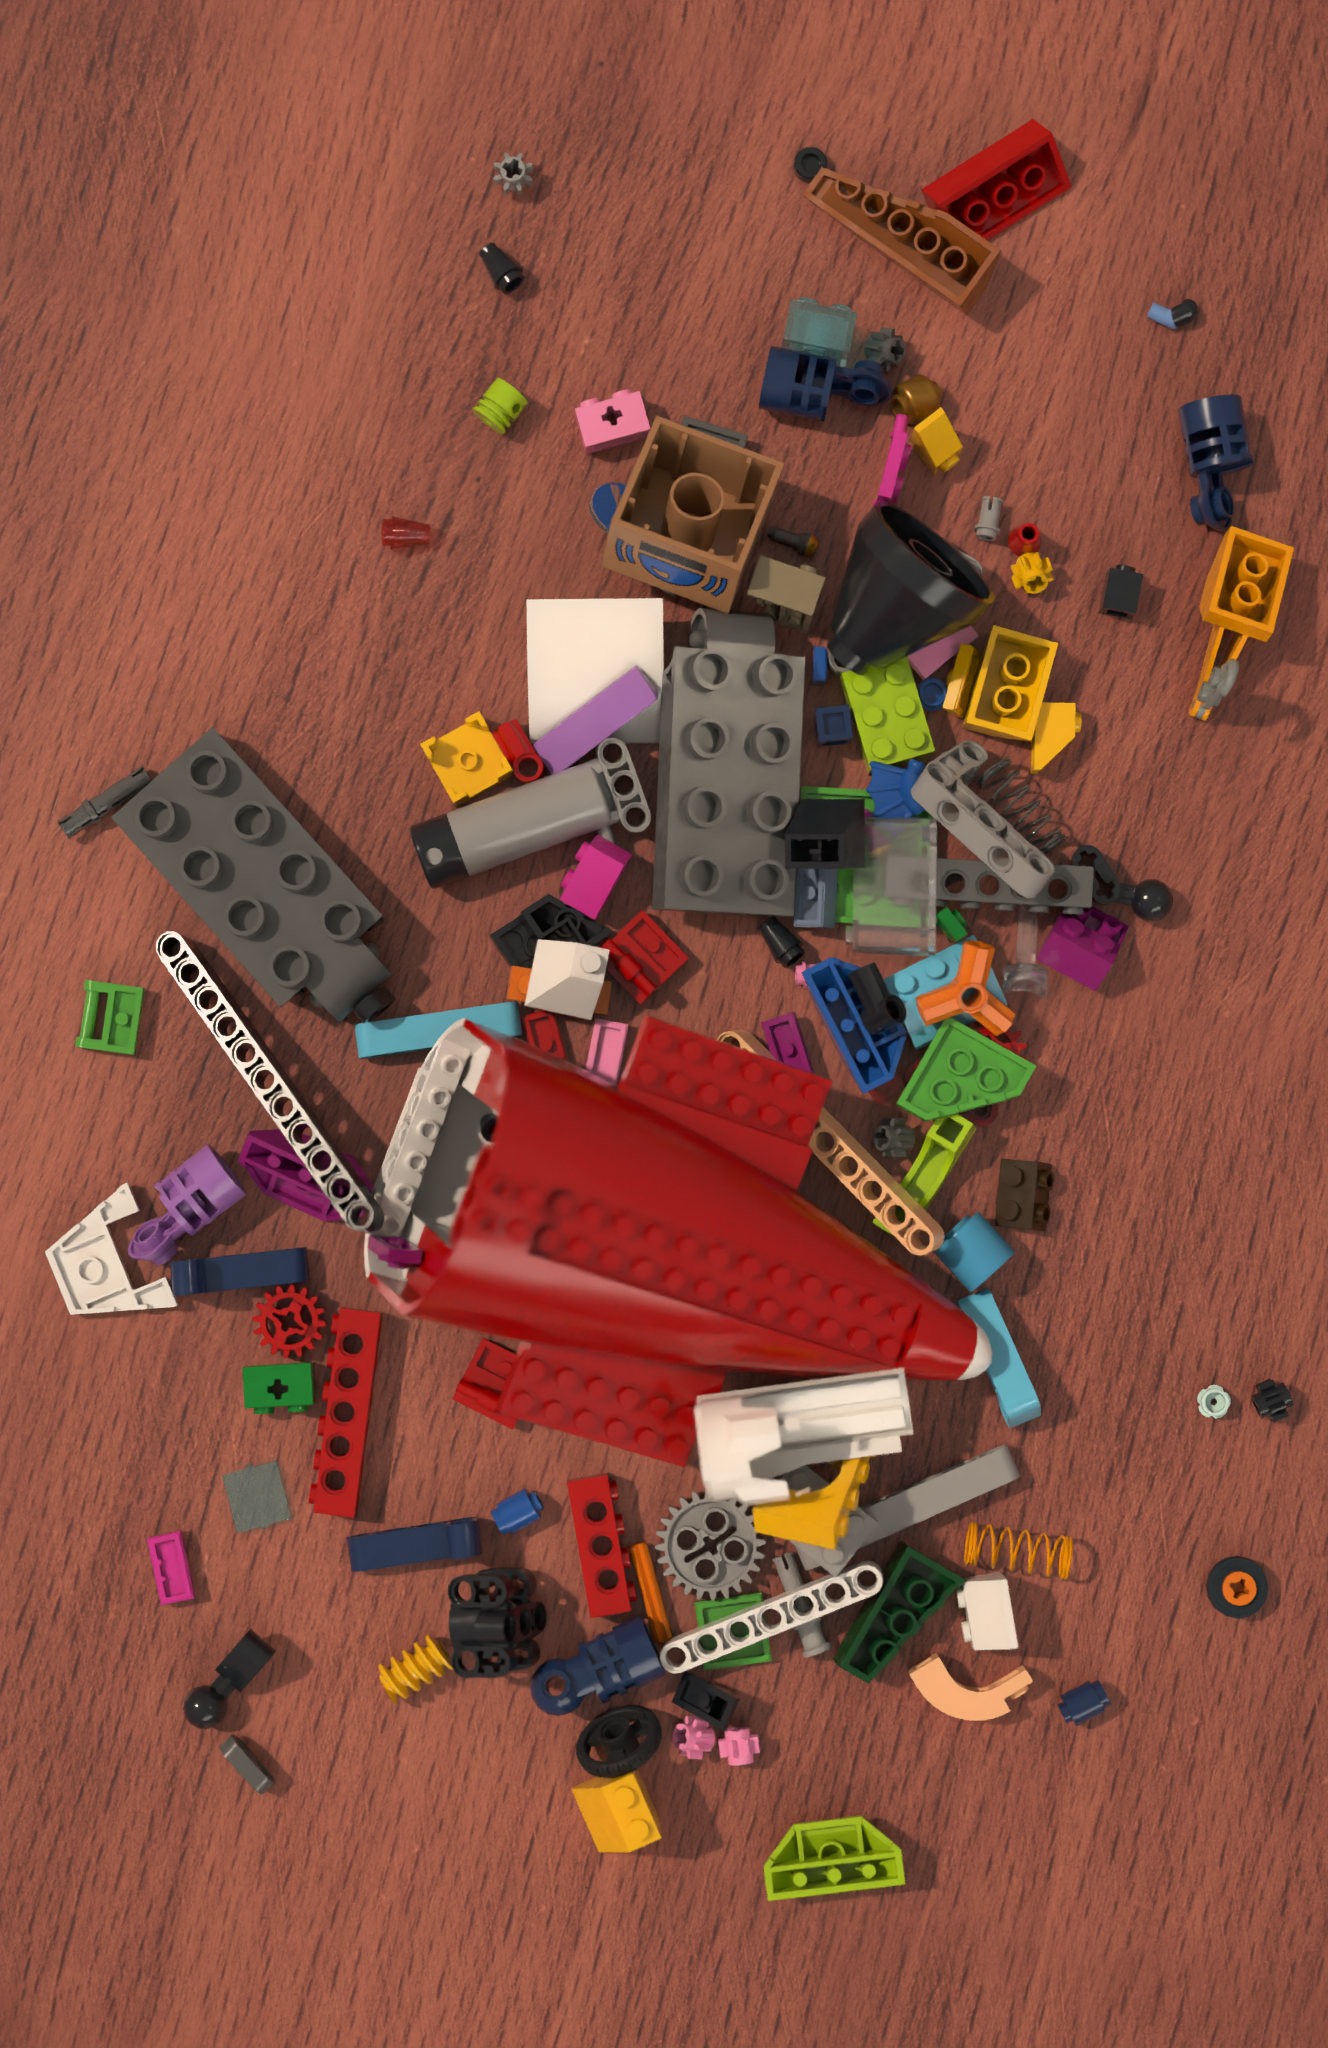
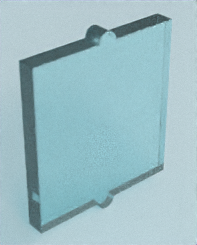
[222,1460,292,1533]

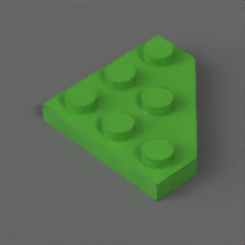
[896,1017,1036,1122]

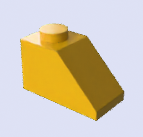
[909,407,963,474]
[1031,702,1081,774]

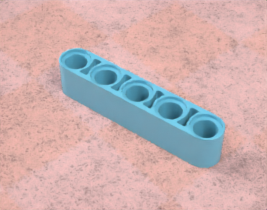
[354,1002,523,1059]

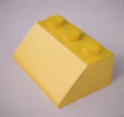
[962,625,1058,741]

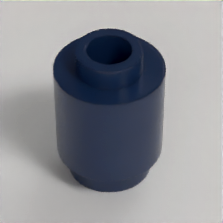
[1057,1680,1111,1727]

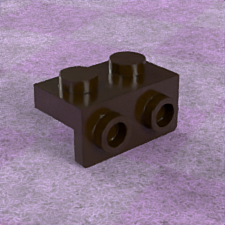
[994,1158,1054,1231]

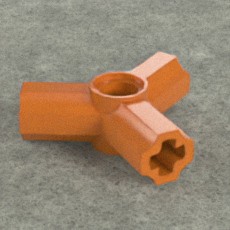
[915,940,1016,1036]

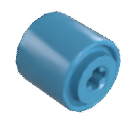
[934,1212,1016,1293]

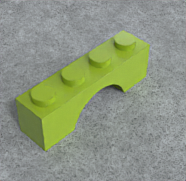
[872,1114,977,1239]

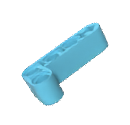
[957,1288,1041,1429]

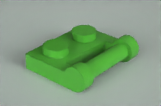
[75,980,145,1055]

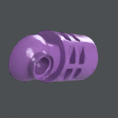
[128,1144,247,1265]

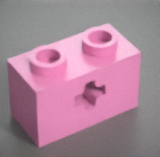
[575,389,650,455]

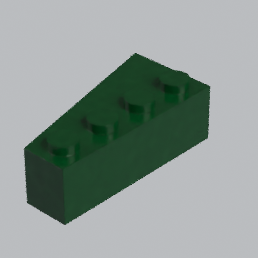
[832,1540,966,1684]

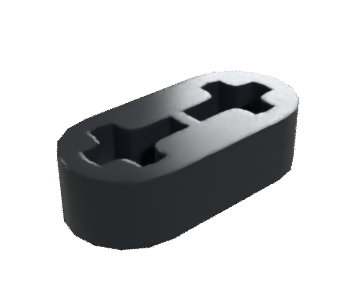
[352,986,396,1024]

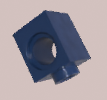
[814,705,853,747]

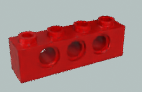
[567,1473,637,1618]

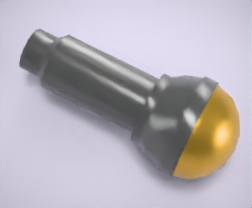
[767,527,818,556]

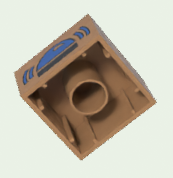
[601,415,784,614]

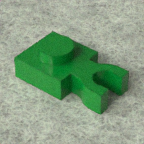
[933,907,968,944]

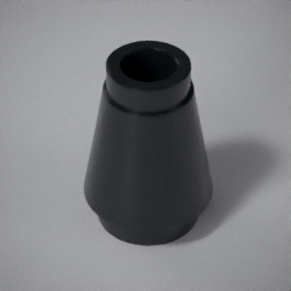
[479,243,525,294]
[758,917,805,968]

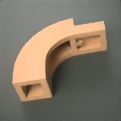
[907,1653,1033,1721]

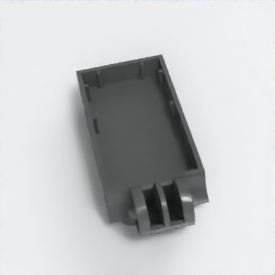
[652,608,805,917]
[111,727,392,1022]

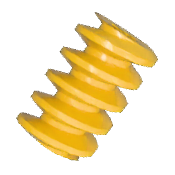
[378,1635,453,1705]

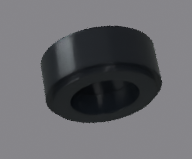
[794,147,827,183]

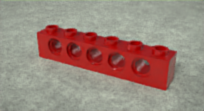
[309,1307,383,1518]

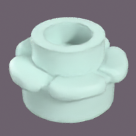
[1197,1385,1231,1419]

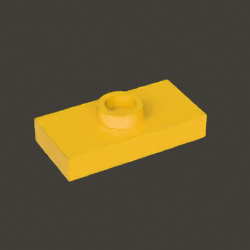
[943,643,982,718]

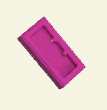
[147,1530,196,1606]

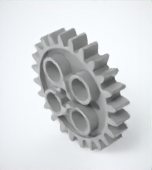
[655,1490,766,1601]

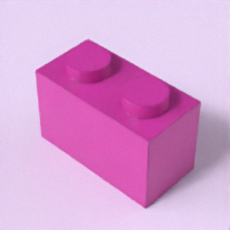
[560,834,633,920]

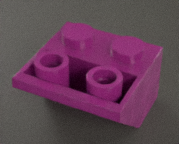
[1036,906,1129,991]

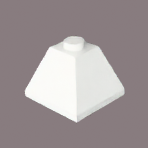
[524,939,610,1020]

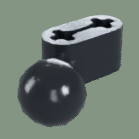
[1071,845,1173,922]
[183,1629,276,1729]

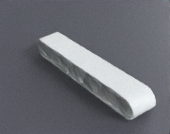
[660,1560,883,1673]

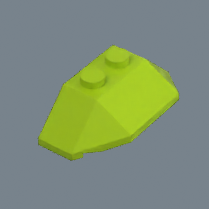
[763,1815,905,1901]

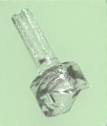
[1002,905,1048,999]

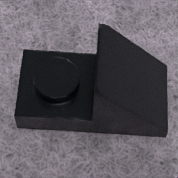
[672,1671,740,1731]

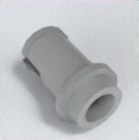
[974,496,1003,541]

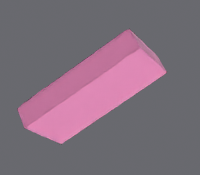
[586,1018,629,1087]

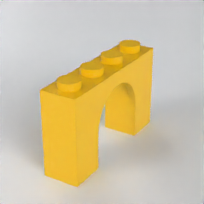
[753,1455,876,1550]

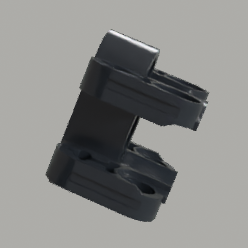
[448,1568,547,1678]

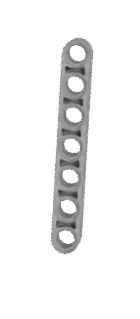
[794,1444,1021,1571]

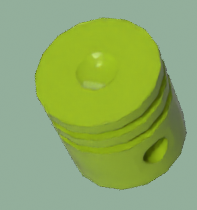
[472,378,528,435]

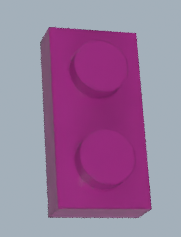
[761,1012,815,1074]
[368,1235,422,1269]

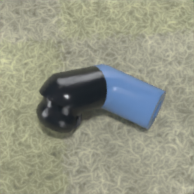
[1146,299,1198,329]

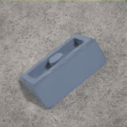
[793,869,838,929]

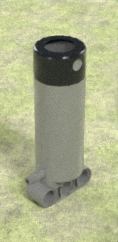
[409,737,651,889]

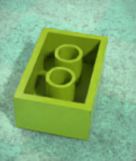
[839,657,935,775]

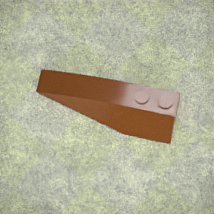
[802,167,1002,315]

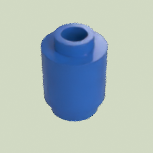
[491,1488,544,1535]

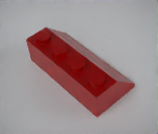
[921,119,1072,240]

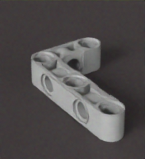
[911,740,1055,899]

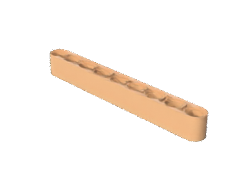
[717,1030,945,1256]

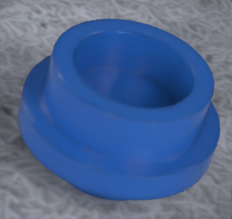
[917,678,948,712]

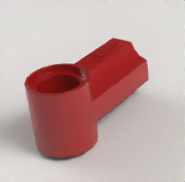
[491,719,545,785]

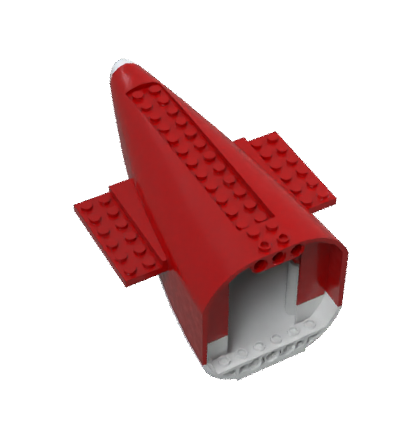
[364,1015,993,1468]

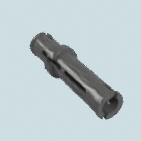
[57,766,152,839]

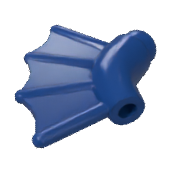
[866,759,926,838]

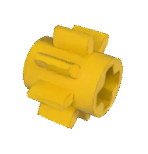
[1011,552,1053,594]

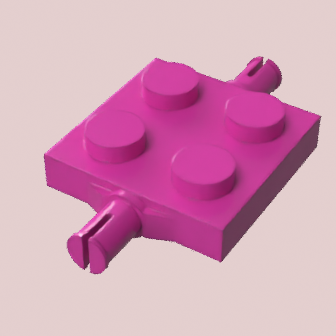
[872,414,912,506]

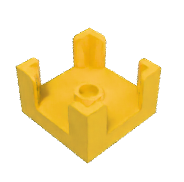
[420,711,514,808]

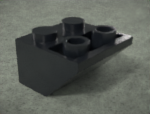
[785,799,865,869]

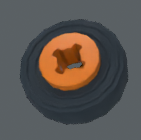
[1206,1556,1269,1619]

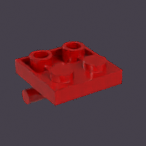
[601,909,689,1006]
[452,1337,518,1430]

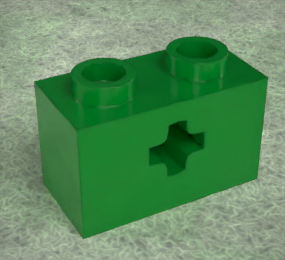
[242,1362,316,1414]

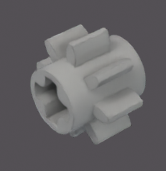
[493,152,533,196]

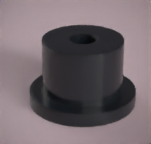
[480,1113,498,1142]

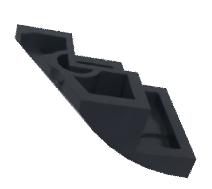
[490,894,612,969]

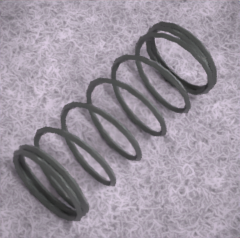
[975,756,1067,855]

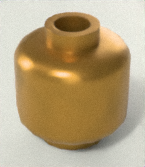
[890,374,942,424]

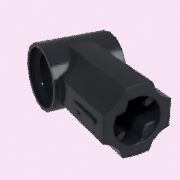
[848,962,907,1035]

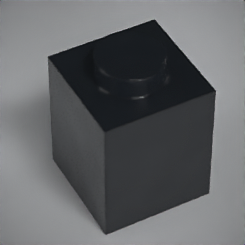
[1099,565,1143,619]

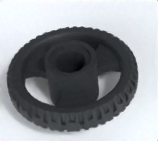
[576,1705,662,1778]

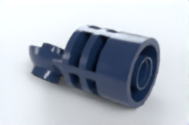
[758,346,892,422]
[1178,394,1253,532]
[530,1615,667,1716]

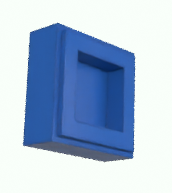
[811,647,827,686]

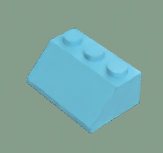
[883,935,1007,1050]

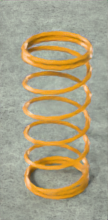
[964,1522,1073,1580]

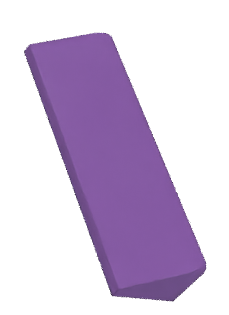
[533,665,658,774]

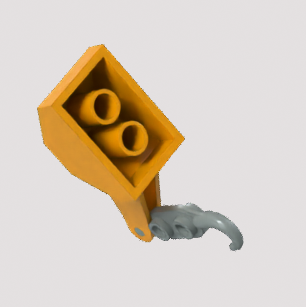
[1189,526,1294,721]

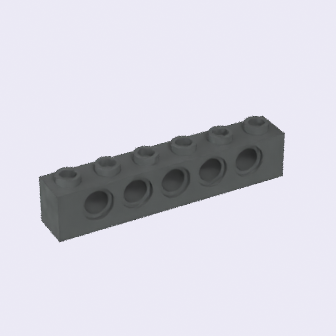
[886,856,1094,915]

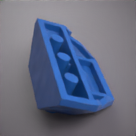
[801,957,907,1094]

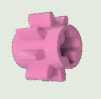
[672,1716,715,1760]
[718,1726,760,1766]

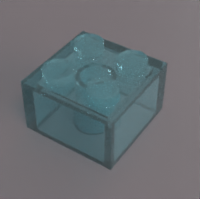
[782,297,857,367]

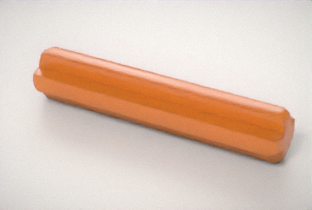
[630,1542,672,1643]

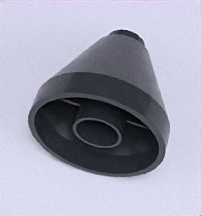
[827,501,995,675]

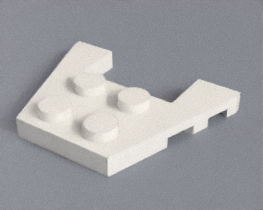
[45,1183,179,1315]

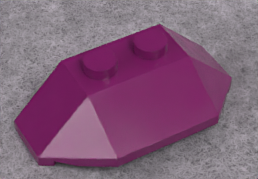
[238,1129,374,1222]

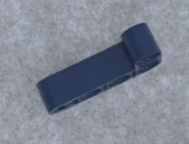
[170,1247,310,1296]
[346,1517,483,1572]

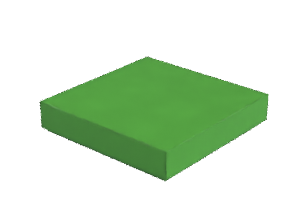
[694,1592,772,1671]

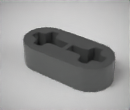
[219,1734,275,1795]

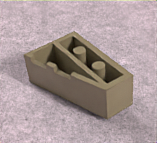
[747,555,826,634]

